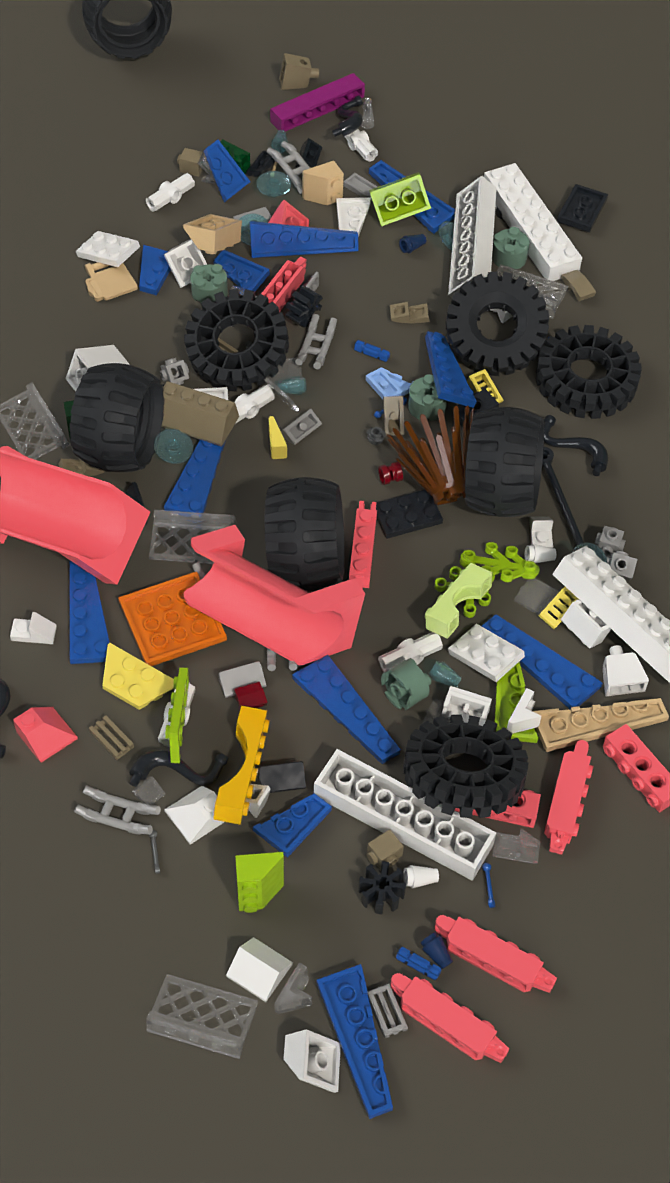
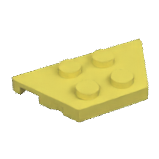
[102,643,175,710]

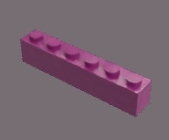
[270,73,365,133]

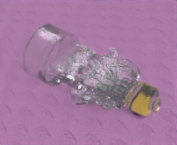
[361,98,374,129]

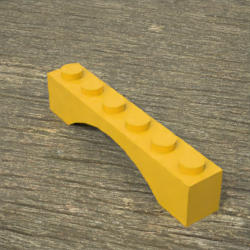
[213,706,270,825]

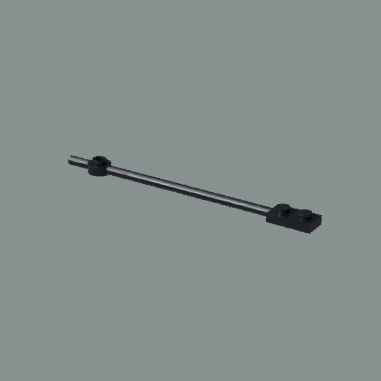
[542,447,585,549]

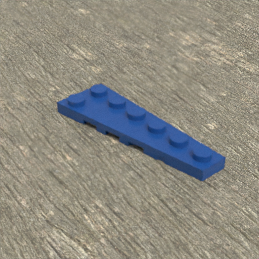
[369,160,455,234]
[250,221,358,258]
[425,331,476,408]
[164,440,226,522]
[70,561,110,664]
[482,615,603,709]
[292,655,401,764]
[316,964,393,1119]

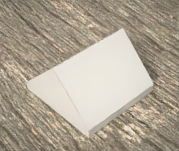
[226,937,293,1002]

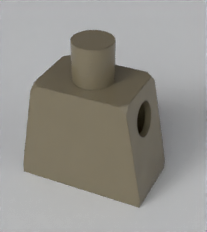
[279,53,319,90]

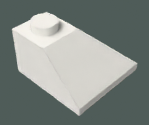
[164,239,207,288]
[164,786,224,844]
[284,1029,341,1093]

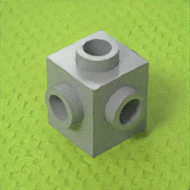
[160,357,189,385]
[595,526,626,558]
[604,551,637,582]

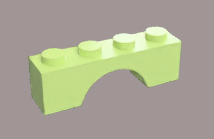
[425,563,492,639]

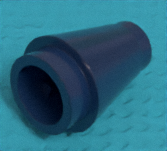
[399,234,426,253]
[420,932,453,969]

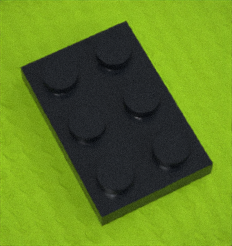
[557,184,608,232]
[376,490,443,539]

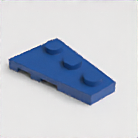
[204,140,250,202]
[139,245,171,295]
[214,250,270,293]
[253,793,332,858]

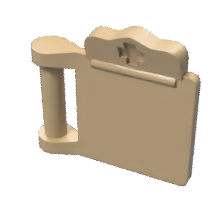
[84,262,138,302]

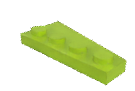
[494,662,538,743]
[165,668,189,763]

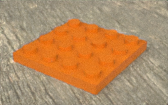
[118,571,227,666]

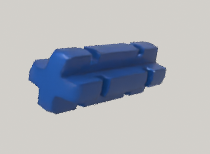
[354,340,390,362]
[396,947,442,980]

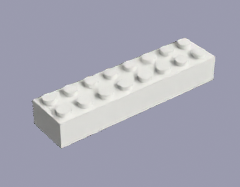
[484,163,582,283]
[448,176,496,298]
[552,546,670,683]
[314,749,496,881]

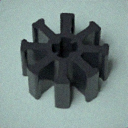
[285,285,323,328]
[358,861,406,914]

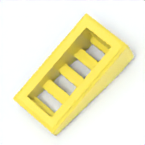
[467,369,504,404]
[269,416,287,459]
[538,586,579,629]

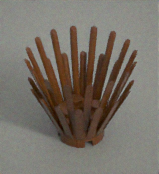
[387,406,474,505]

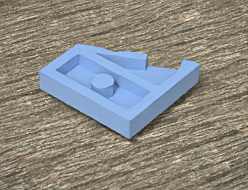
[365,367,414,399]

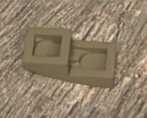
[561,270,596,301]
[390,302,430,323]
[59,459,105,477]

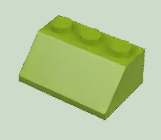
[369,172,431,226]
[235,852,284,913]

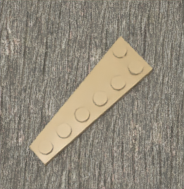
[533,698,669,752]

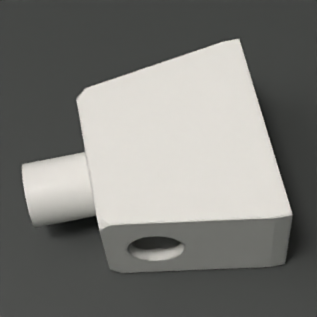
[603,645,649,696]

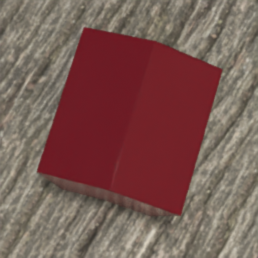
[234,681,268,710]

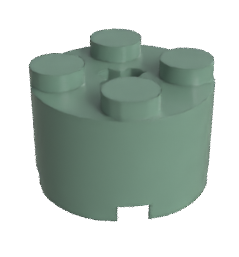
[492,227,530,270]
[190,264,228,304]
[408,374,447,421]
[381,658,431,710]

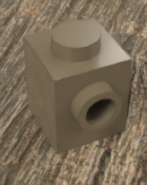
[177,148,205,177]
[366,829,404,871]

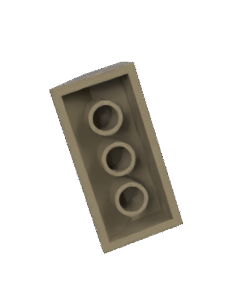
[162,381,239,446]

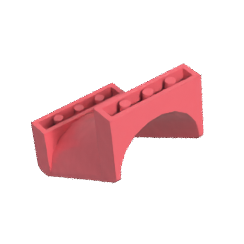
[0,449,150,585]
[184,525,365,665]

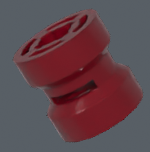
[378,461,403,485]

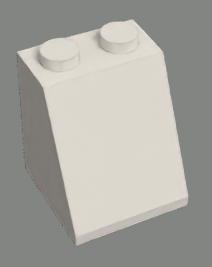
[66,345,130,392]

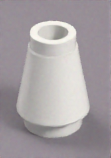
[525,544,556,563]
[403,865,439,888]

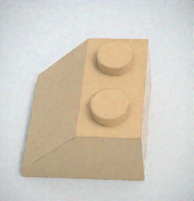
[302,161,344,205]

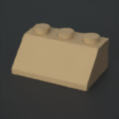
[183,214,242,254]

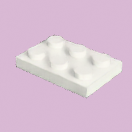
[76,231,140,267]
[448,624,525,682]

